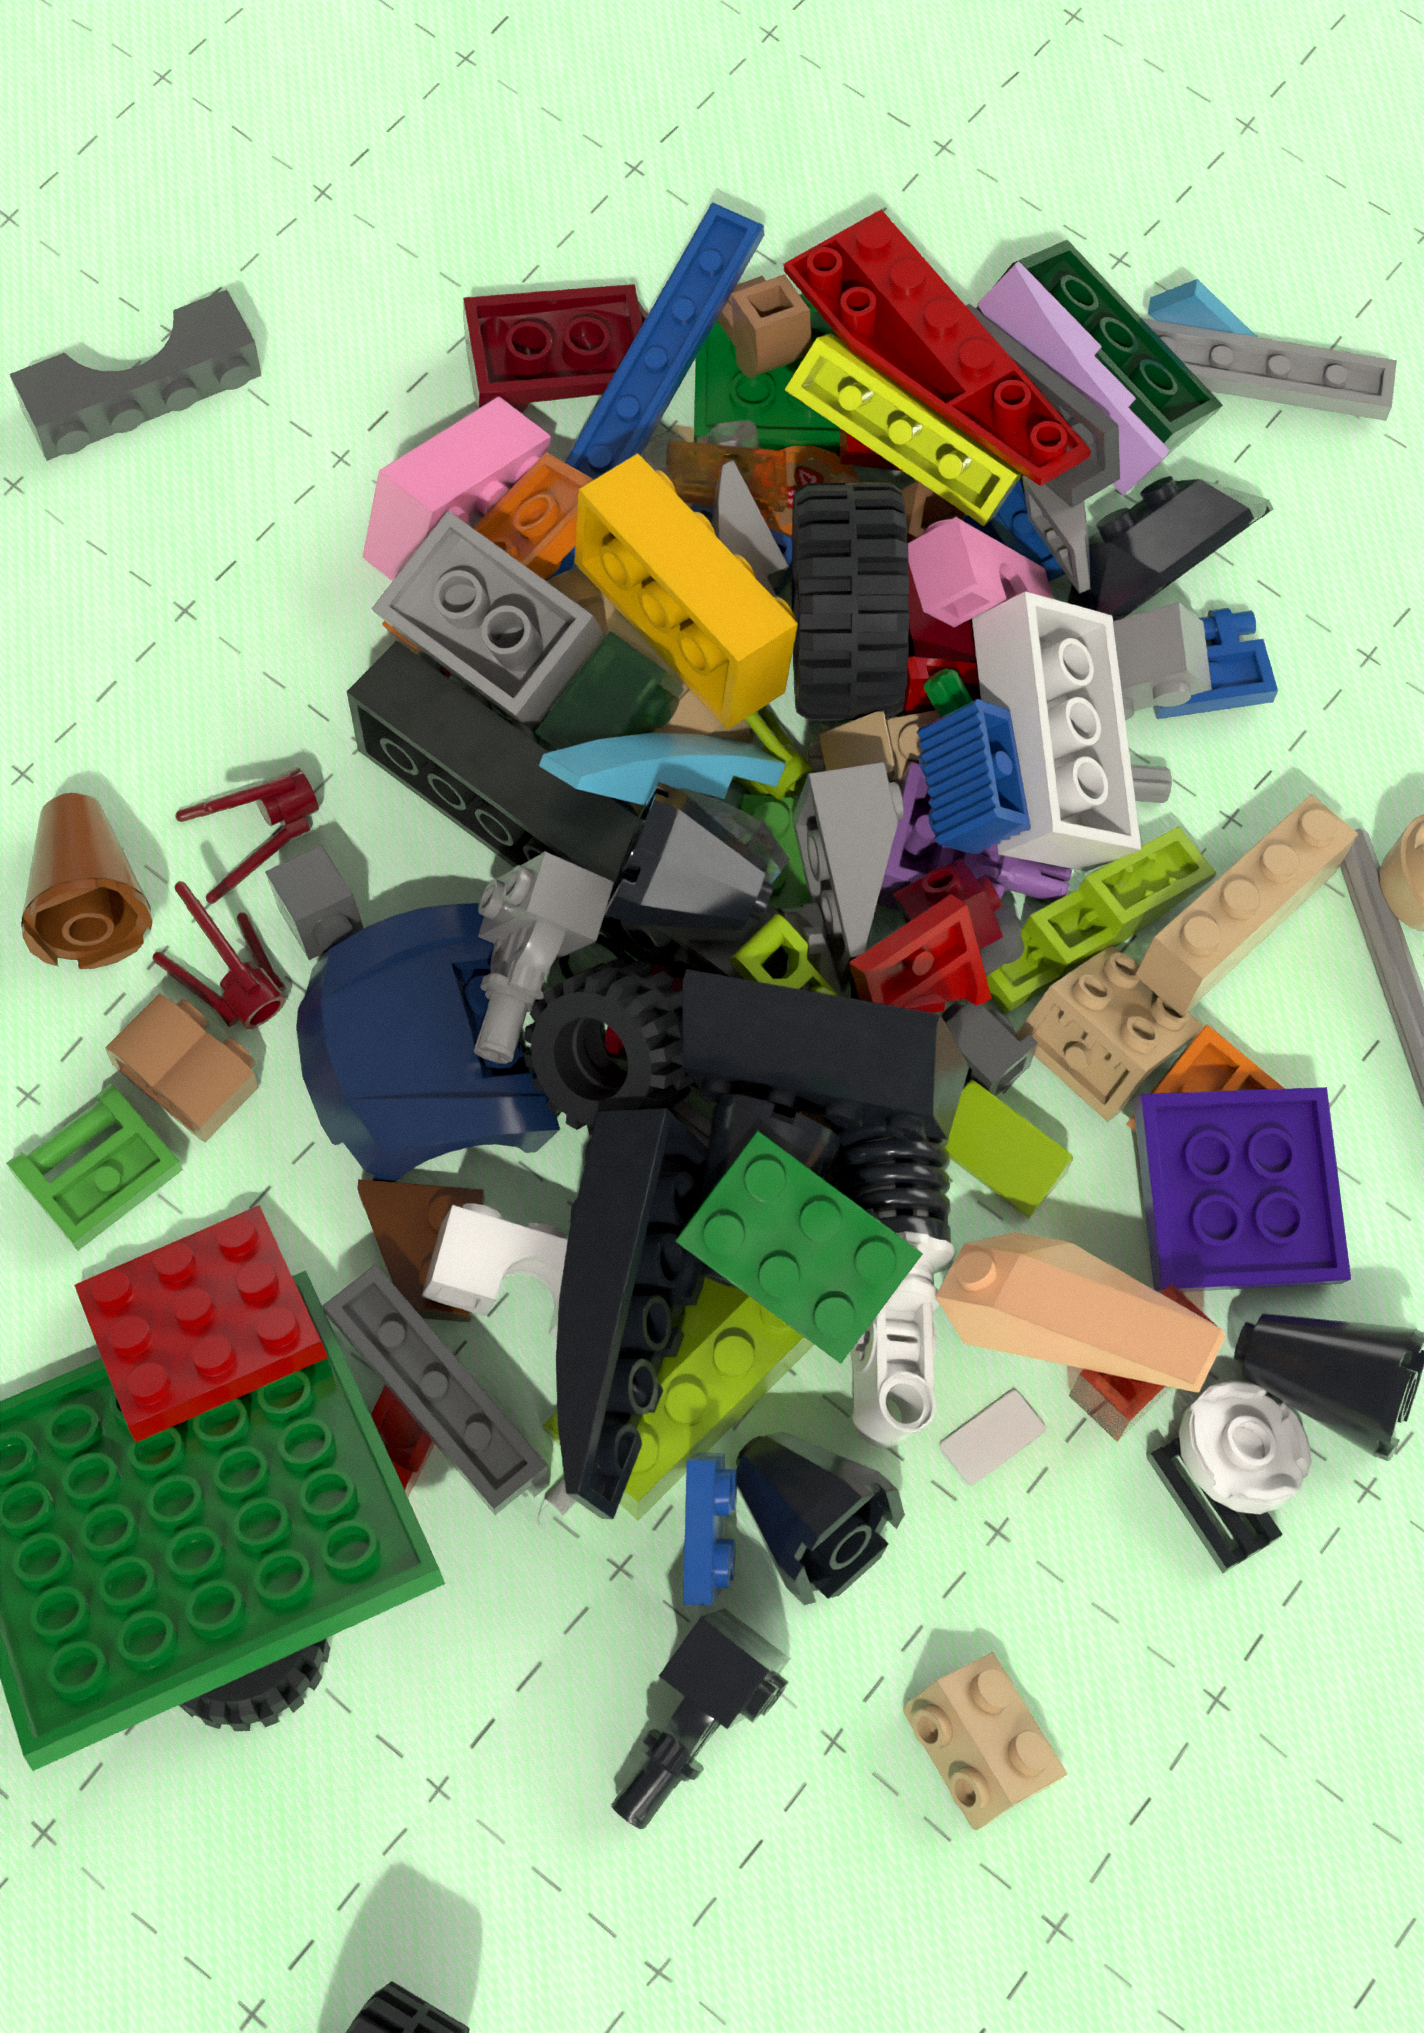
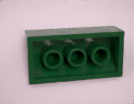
[976,240,1223,466]

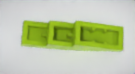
[986,826,1217,1015]

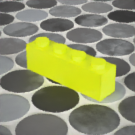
[785,333,1023,526]

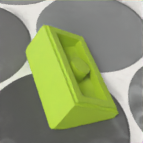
[944,1080,1073,1219]

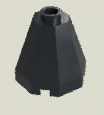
[605,781,773,930]
[736,1432,905,1606]

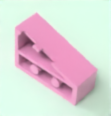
[362,396,551,581]

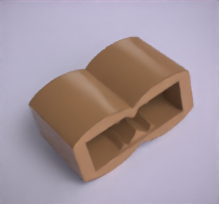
[105,993,259,1143]

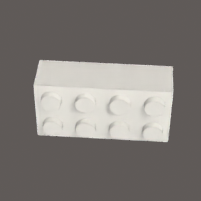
[972,591,1141,872]

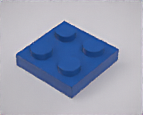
[683,1452,737,1606]

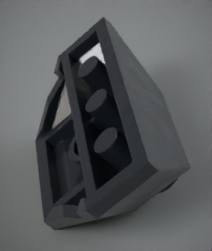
[1068,476,1274,622]

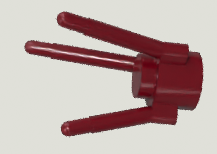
[175,767,319,904]
[152,881,286,1029]

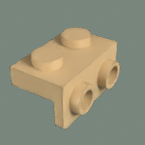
[903,1652,1068,1830]

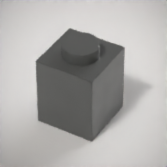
[265,845,364,960]

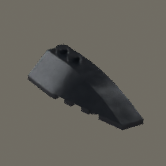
[556,1108,708,1519]

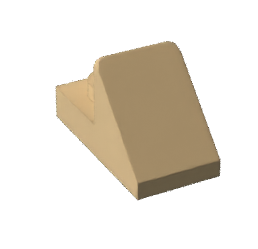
[819,710,940,784]

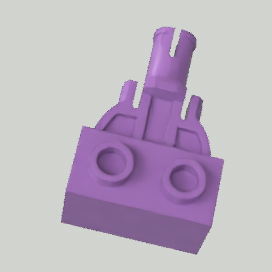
[877,762,1072,911]

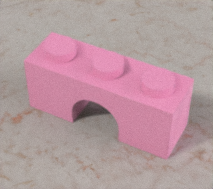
[908,517,1054,627]

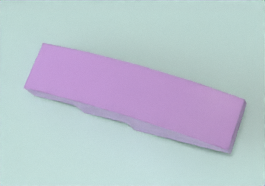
[977,261,1170,496]

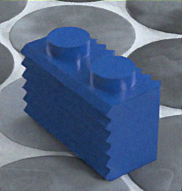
[917,699,1031,854]

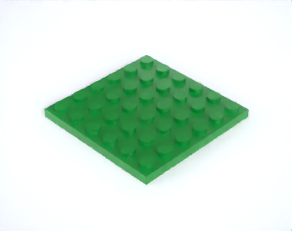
[0,1270,445,1771]

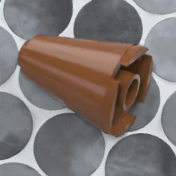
[21,793,153,969]

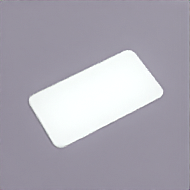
[940,1390,1046,1485]

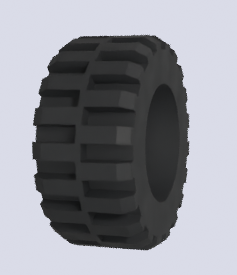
[791,482,909,721]

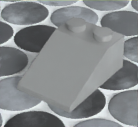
[371,511,606,732]
[792,762,903,993]

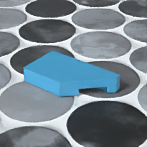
[1148,279,1257,337]

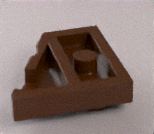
[357,1179,485,1322]

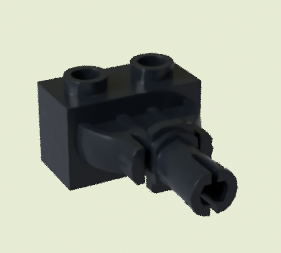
[611,1608,791,1830]

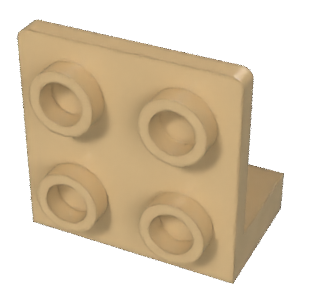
[1016,946,1203,1122]

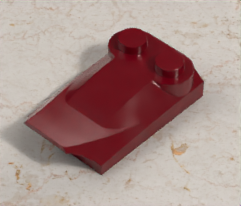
[463,284,649,413]

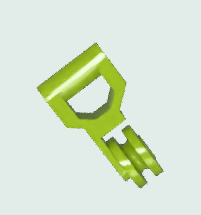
[730,914,839,996]

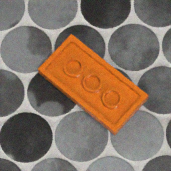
[382,452,594,679]

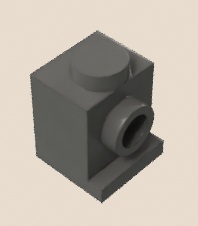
[941,999,1038,1097]

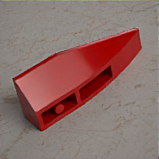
[784,209,1091,486]

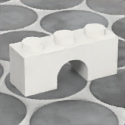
[421,1203,567,1337]

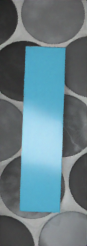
[539,733,786,805]

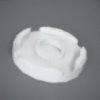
[1179,1380,1312,1514]

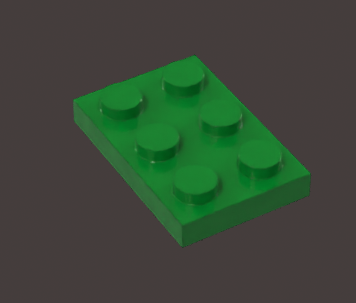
[675,1130,923,1364]

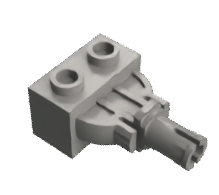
[473,852,614,1064]

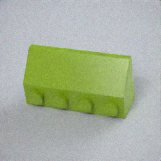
[542,1278,814,1521]

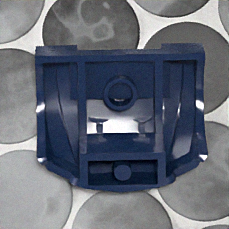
[296,903,560,1182]

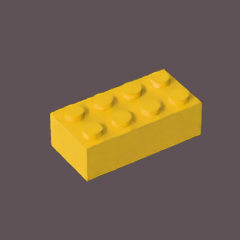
[574,453,798,730]

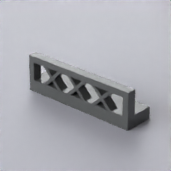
[965,303,1120,508]
[322,1264,550,1515]

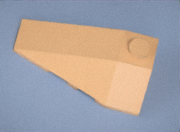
[935,1232,1226,1393]

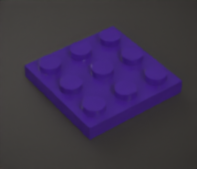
[1133,1087,1351,1293]

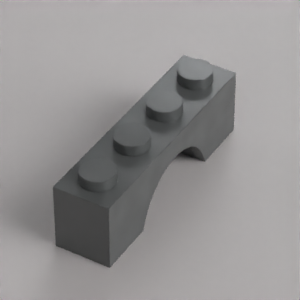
[9,289,262,461]

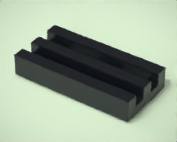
[1147,1436,1283,1574]

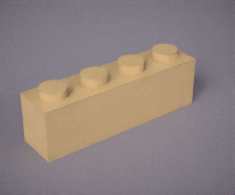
[1135,794,1359,1016]

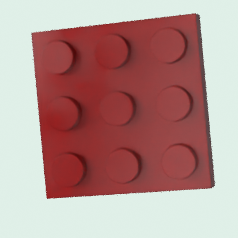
[74,1205,328,1443]

